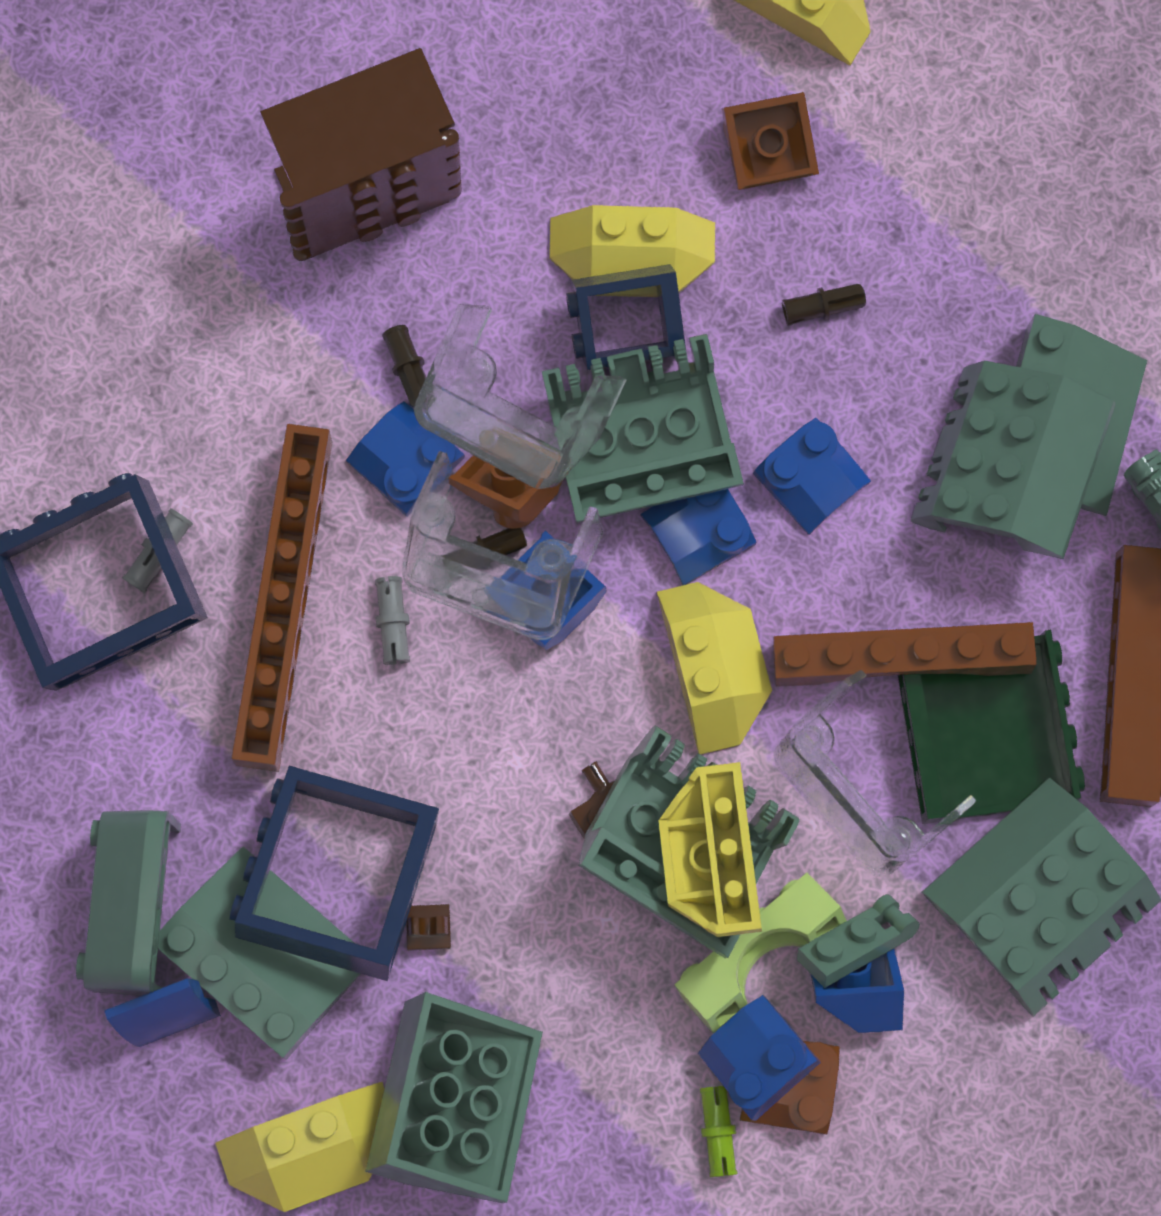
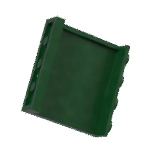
[897,629,1085,824]

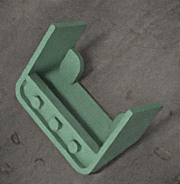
[76,810,181,996]

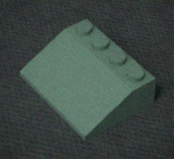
[1016,314,1147,516]
[158,847,360,1060]
[365,992,543,1204]

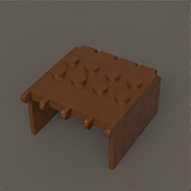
[260,48,462,261]

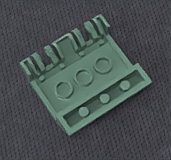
[542,334,744,523]
[911,361,1116,559]
[578,725,799,959]
[922,778,1161,1017]

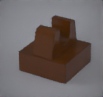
[406,904,451,951]

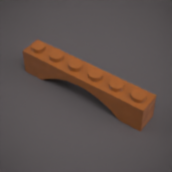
[773,622,1036,687]

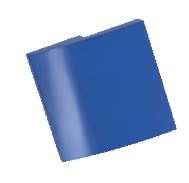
[104,978,221,1047]

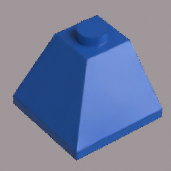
[810,949,904,1033]

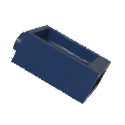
[566,264,686,370]

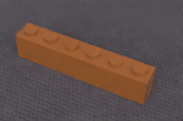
[1100,545,1161,807]

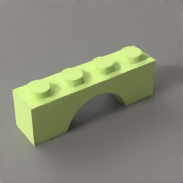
[674,873,847,1034]

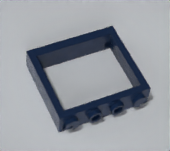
[0,473,208,691]
[229,765,439,981]

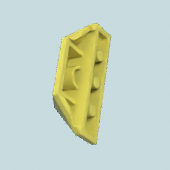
[734,0,871,66]
[549,205,715,297]
[657,582,772,755]
[658,762,762,937]
[215,1082,385,1212]

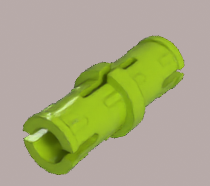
[700,1086,738,1177]

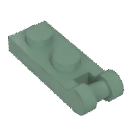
[797,894,920,988]

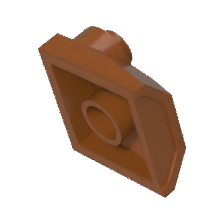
[722,92,819,190]
[448,428,567,529]
[740,1041,840,1135]

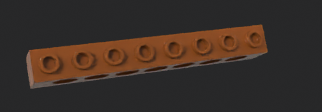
[231,423,333,772]

